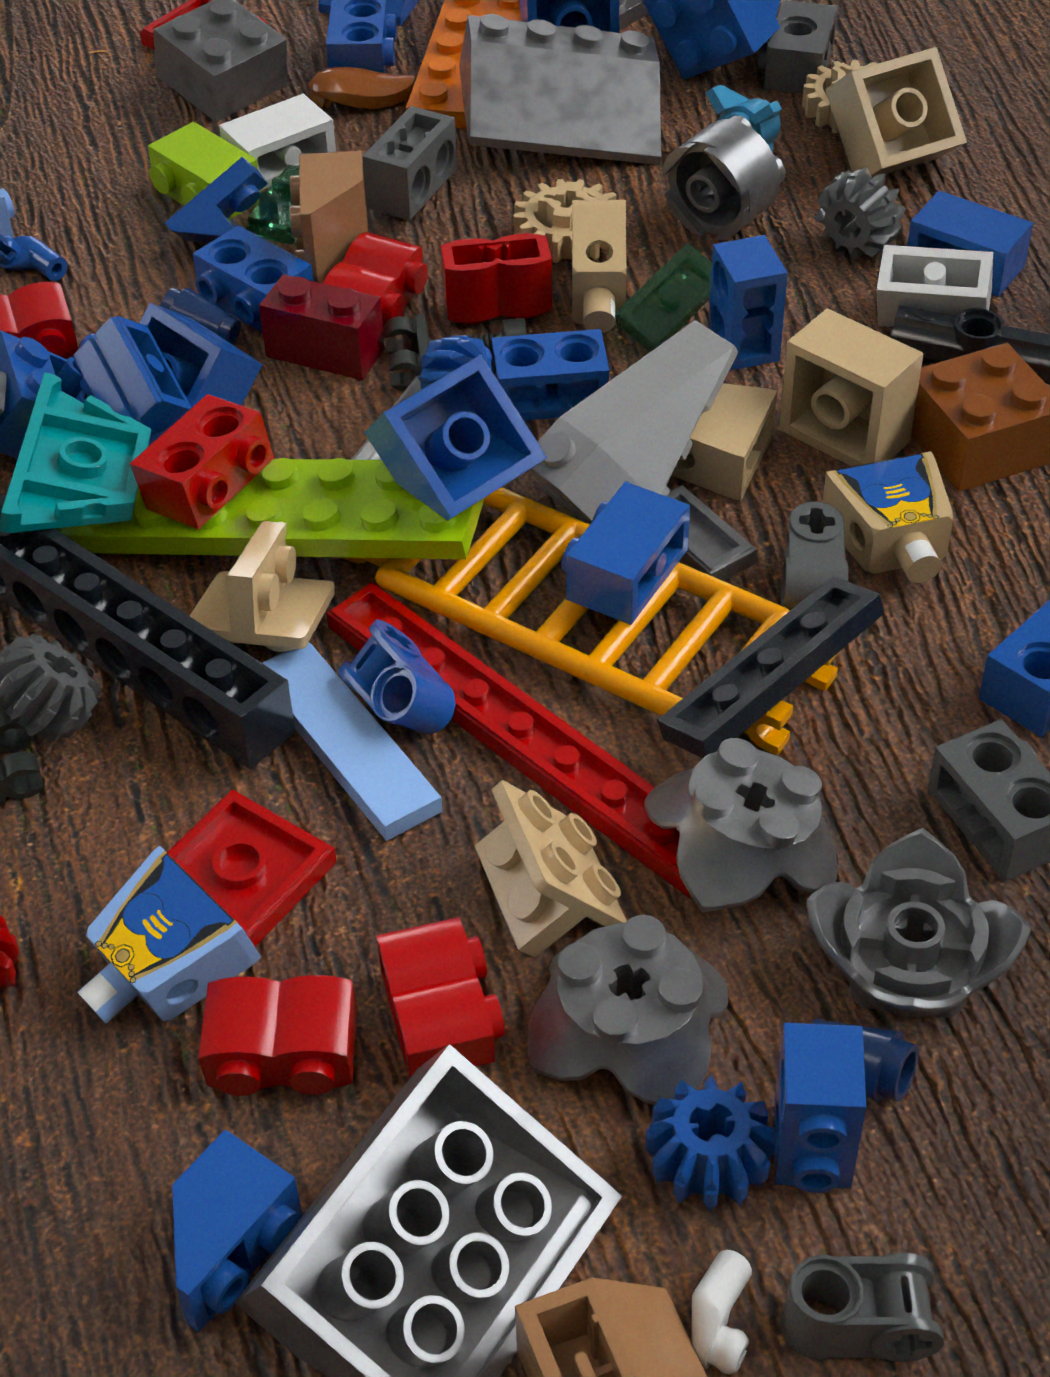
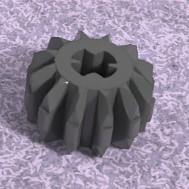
[814,167,907,260]
[0,634,101,742]

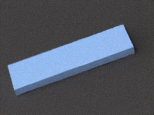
[262,642,443,841]

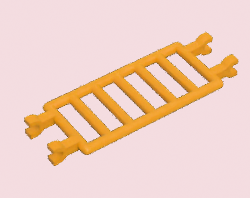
[342,487,839,756]

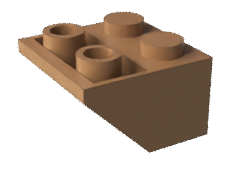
[290,151,369,283]
[515,1277,707,1377]

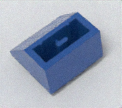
[0,330,88,459]

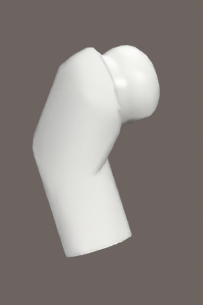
[691,1250,752,1374]

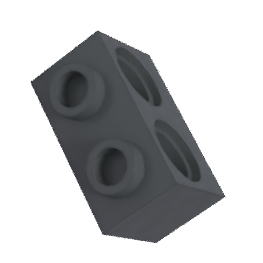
[362,106,457,220]
[927,719,1050,882]

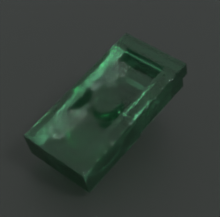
[246,164,299,245]
[615,243,712,352]

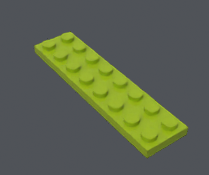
[54,458,485,560]

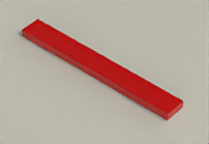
[326,582,691,899]

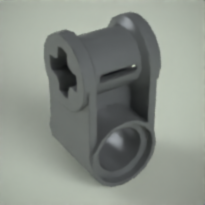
[781,501,848,611]
[780,1253,944,1362]

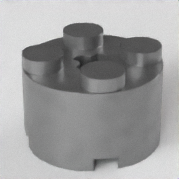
[662,116,786,240]

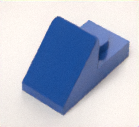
[165,157,268,243]

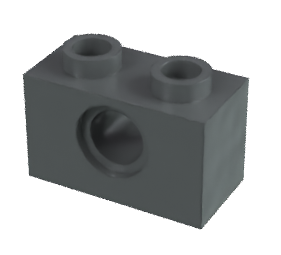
[758,0,838,94]

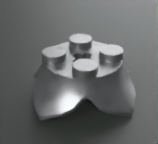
[644,738,838,912]
[806,828,1031,1018]
[528,915,728,1105]

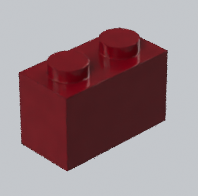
[259,274,385,381]

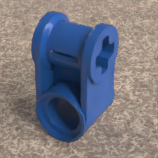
[338,619,455,734]

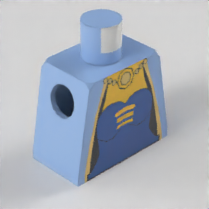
[77,846,261,1024]

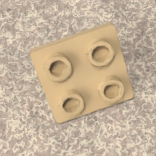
[190,521,335,652]
[475,780,627,957]

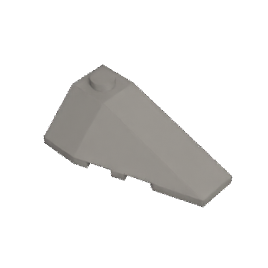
[529,320,738,525]

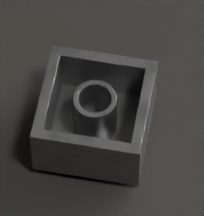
[153,0,287,122]

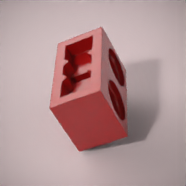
[130,394,274,530]

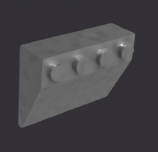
[459,14,661,165]
[234,1044,622,1377]

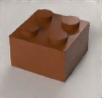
[911,342,1050,492]

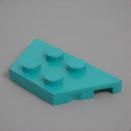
[0,372,152,533]

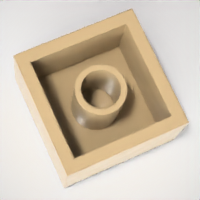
[825,47,967,178]
[779,308,923,467]

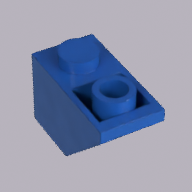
[172,1129,303,1333]

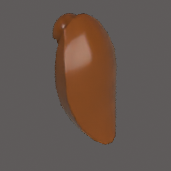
[308,67,415,109]

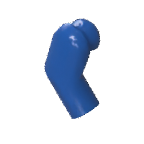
[0,234,68,281]

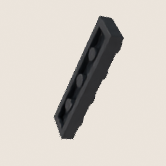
[657,576,884,758]

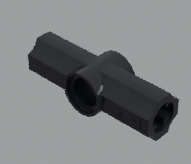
[891,305,1050,385]

